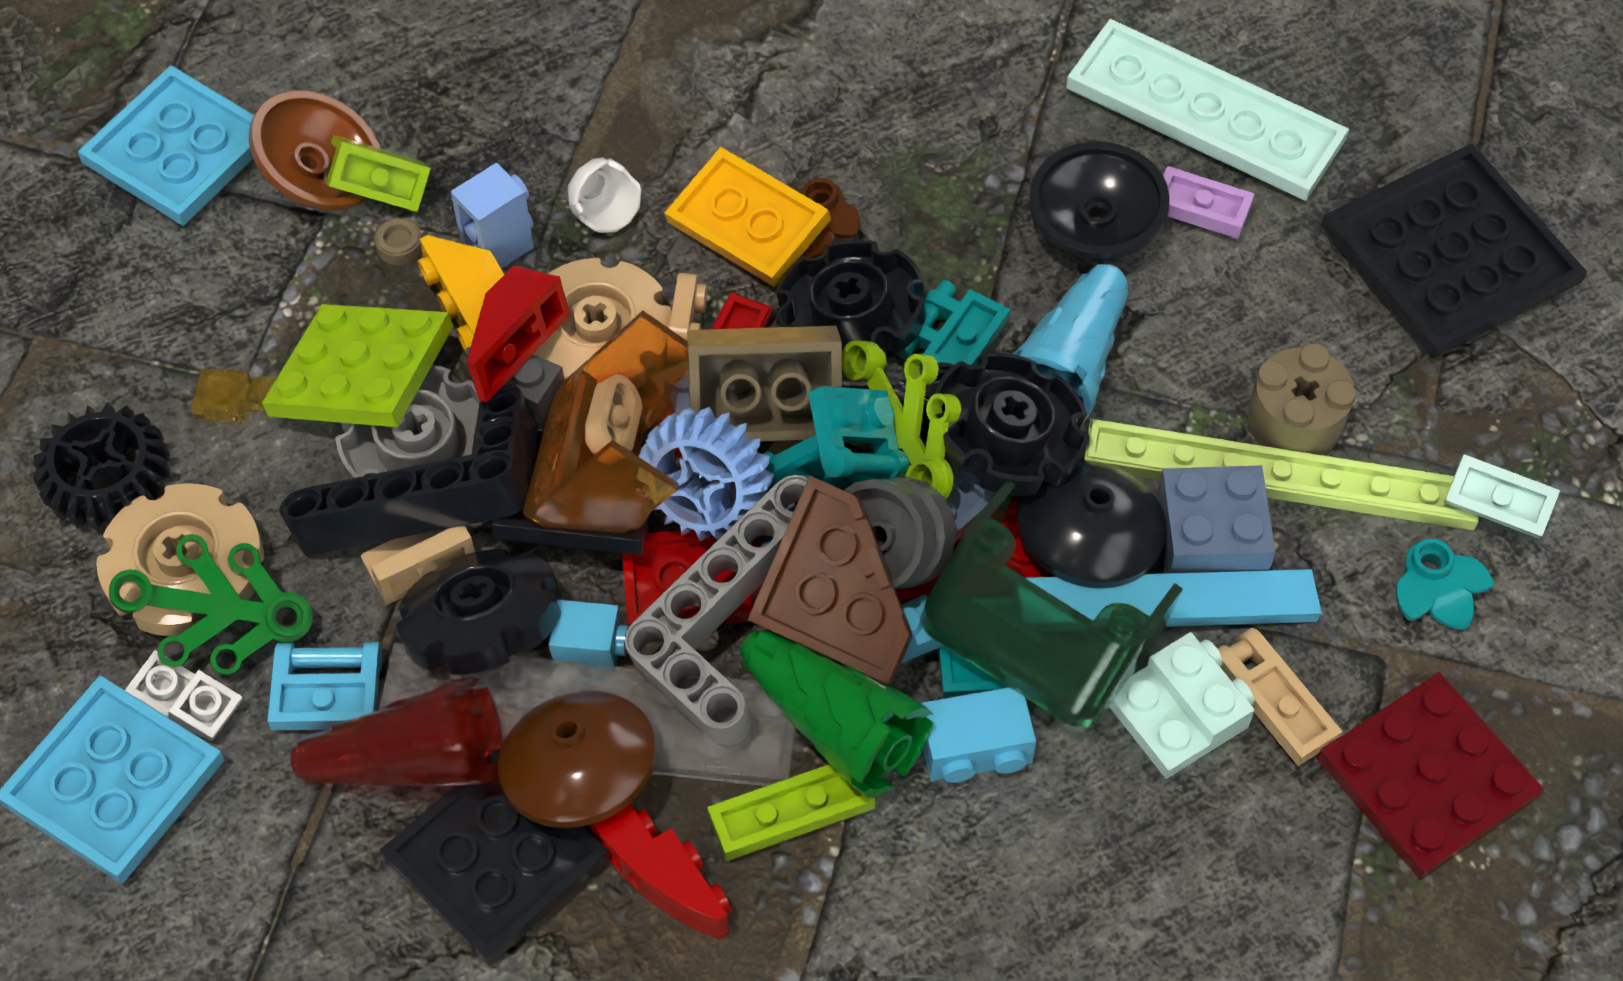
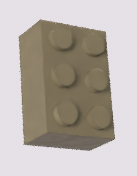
[687,326,842,441]

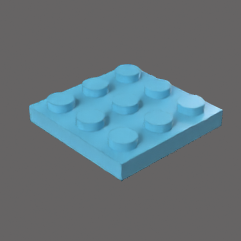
[77,65,255,226]
[0,675,225,884]

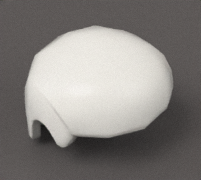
[568,157,642,233]

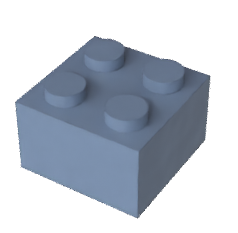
[1156,465,1276,574]

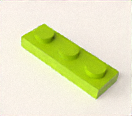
[707,764,875,861]

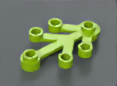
[842,340,961,500]

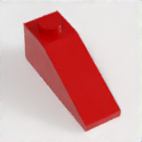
[467,266,571,402]

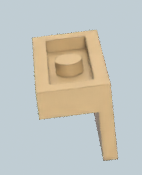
[361,525,475,605]

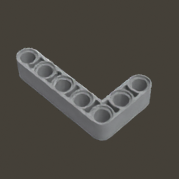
[624,475,808,746]

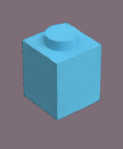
[549,600,629,674]

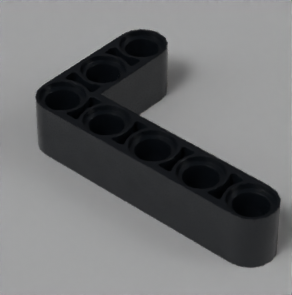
[279,384,538,554]

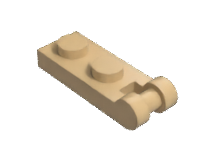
[1217,628,1343,766]

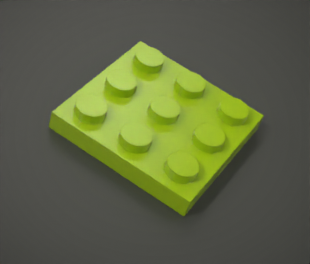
[262,304,454,427]

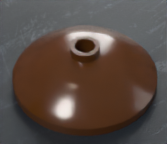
[498,690,657,828]

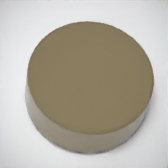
[374,218,422,266]

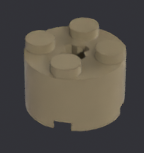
[1248,344,1356,455]

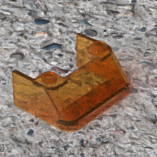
[523,310,688,533]

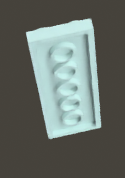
[1066,19,1349,201]

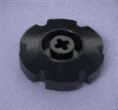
[775,240,926,353]
[934,353,1089,496]
[396,549,561,675]

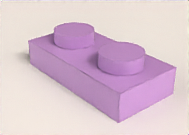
[1163,166,1255,239]

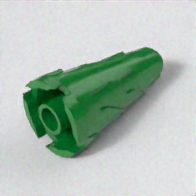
[740,629,934,798]

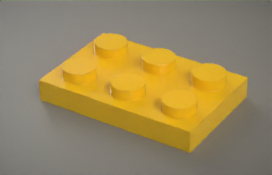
[664,147,831,287]

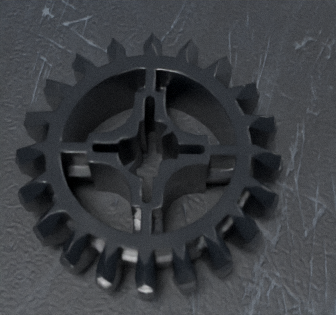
[33,402,171,532]

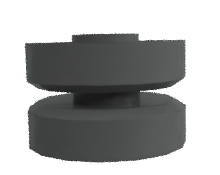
[844,476,956,590]

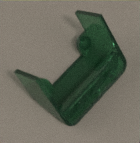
[921,481,1183,727]

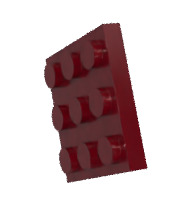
[1317,672,1545,880]

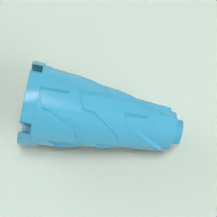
[1013,264,1129,422]

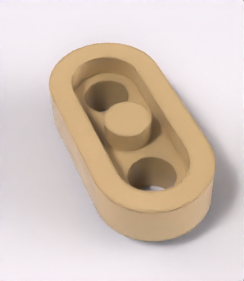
[668,273,707,359]
[585,374,642,462]

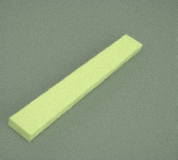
[1084,419,1479,531]

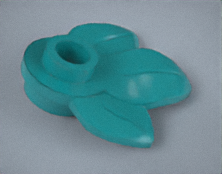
[1396,539,1494,630]

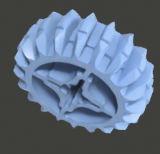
[637,406,774,542]

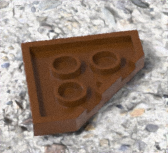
[748,476,913,684]

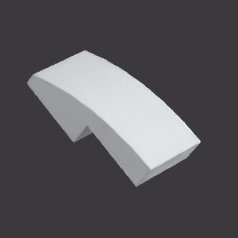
[125,650,243,741]

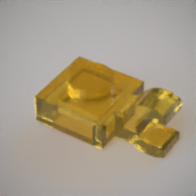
[191,369,276,422]

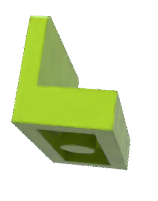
[326,135,431,212]

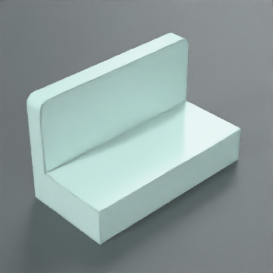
[1444,454,1560,539]

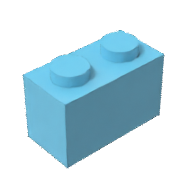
[921,685,1036,783]

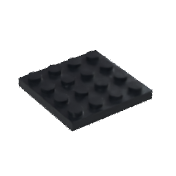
[1321,143,1587,359]

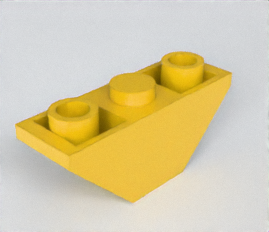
[417,235,504,355]

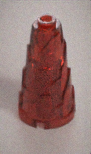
[291,677,503,787]

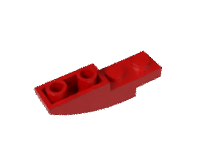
[590,803,732,940]

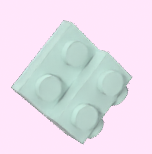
[1104,632,1255,779]

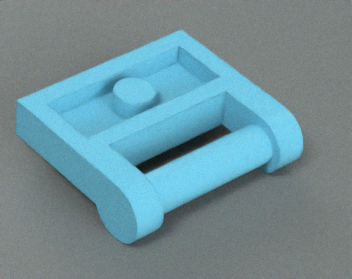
[267,642,382,731]

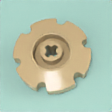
[534,258,672,394]
[96,483,264,636]

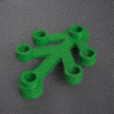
[109,534,313,676]

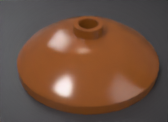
[249,90,381,211]

